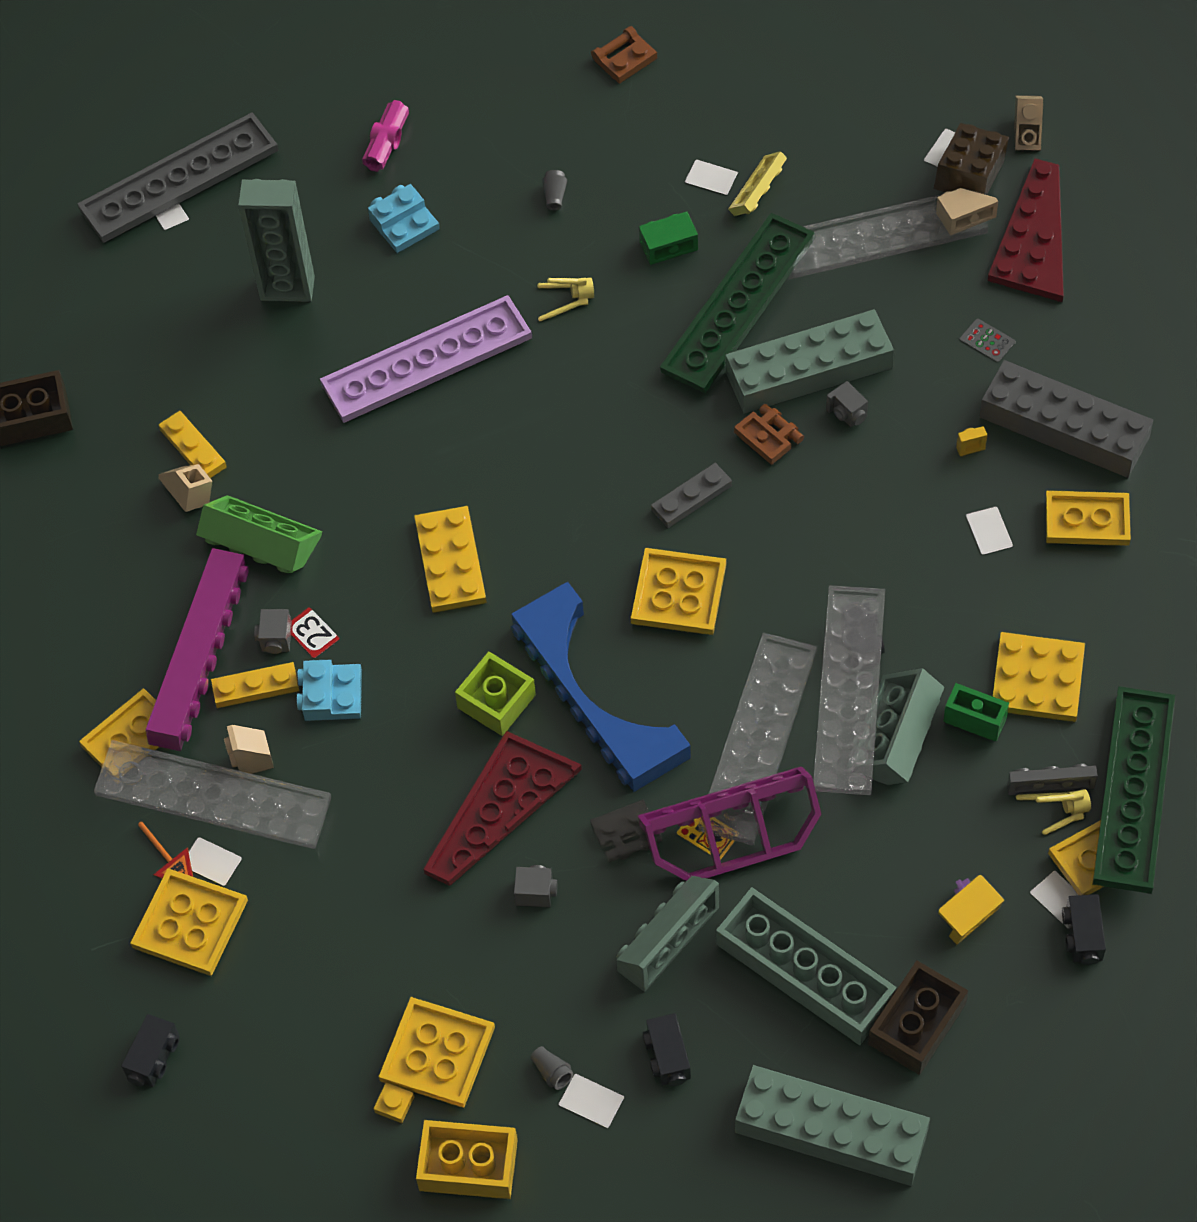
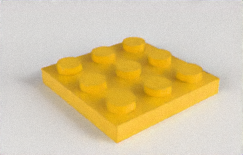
[631,548,726,635]
[993,632,1085,722]
[130,868,248,976]
[379,997,495,1108]

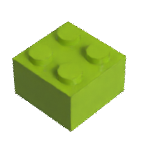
[455,651,536,736]

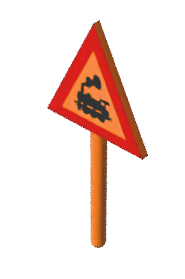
[138,822,193,879]

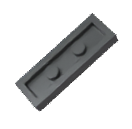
[651,462,732,528]
[1007,764,1098,795]

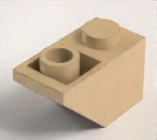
[1014,96,1043,150]
[158,464,212,512]
[224,725,274,776]

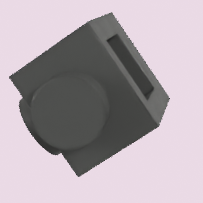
[826,381,868,427]

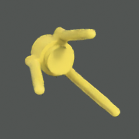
[537,278,594,321]
[1016,789,1091,835]

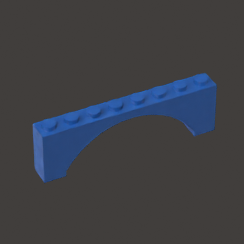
[511,582,691,792]

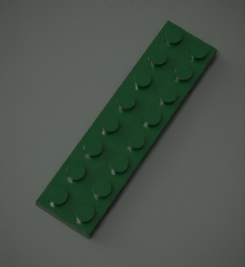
[660,213,816,393]
[1092,686,1175,894]

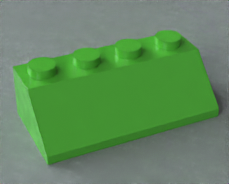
[196,495,323,573]

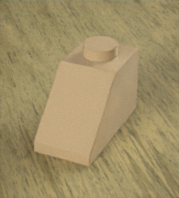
[936,188,998,235]

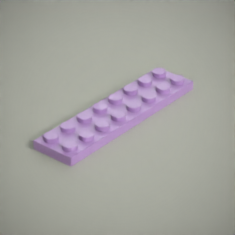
[320,295,532,423]

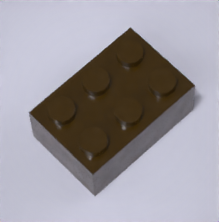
[934,123,1009,195]
[0,370,73,446]
[868,960,969,1075]

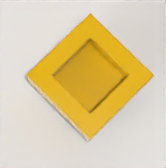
[956,426,987,456]
[374,1082,414,1123]

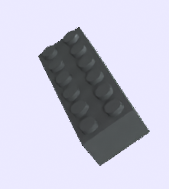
[980,360,1153,478]

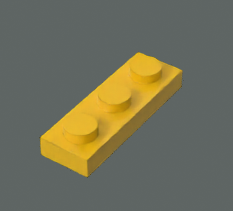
[158,411,227,478]
[211,662,299,708]

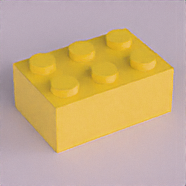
[416,1120,518,1199]

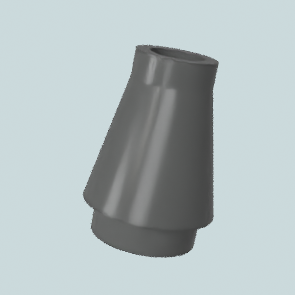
[542,170,567,210]
[530,1046,573,1090]

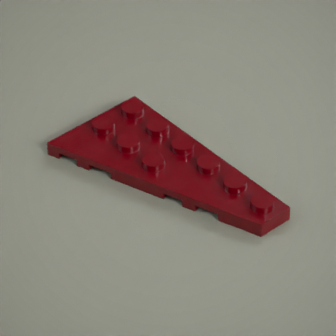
[988,158,1064,302]
[423,731,582,886]

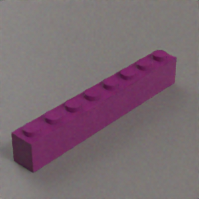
[146,548,248,751]

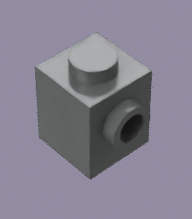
[254,609,292,654]
[514,865,558,907]

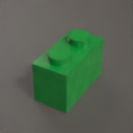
[639,211,698,265]
[943,683,1009,742]

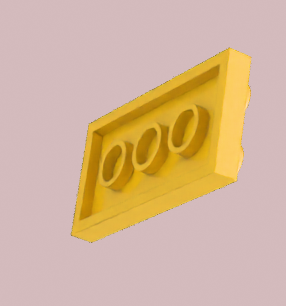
[414,506,487,613]

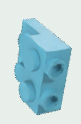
[368,184,440,253]
[297,660,362,721]

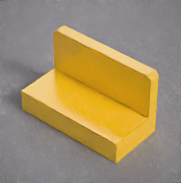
[938,875,1004,945]

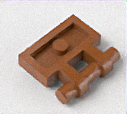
[734,404,804,465]

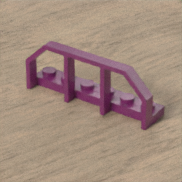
[638,766,821,881]

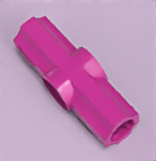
[362,100,409,172]

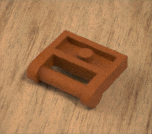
[591,26,657,84]

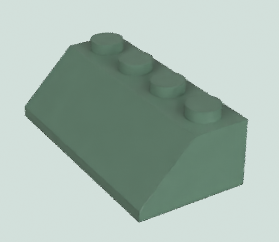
[846,668,944,785]
[616,876,719,992]

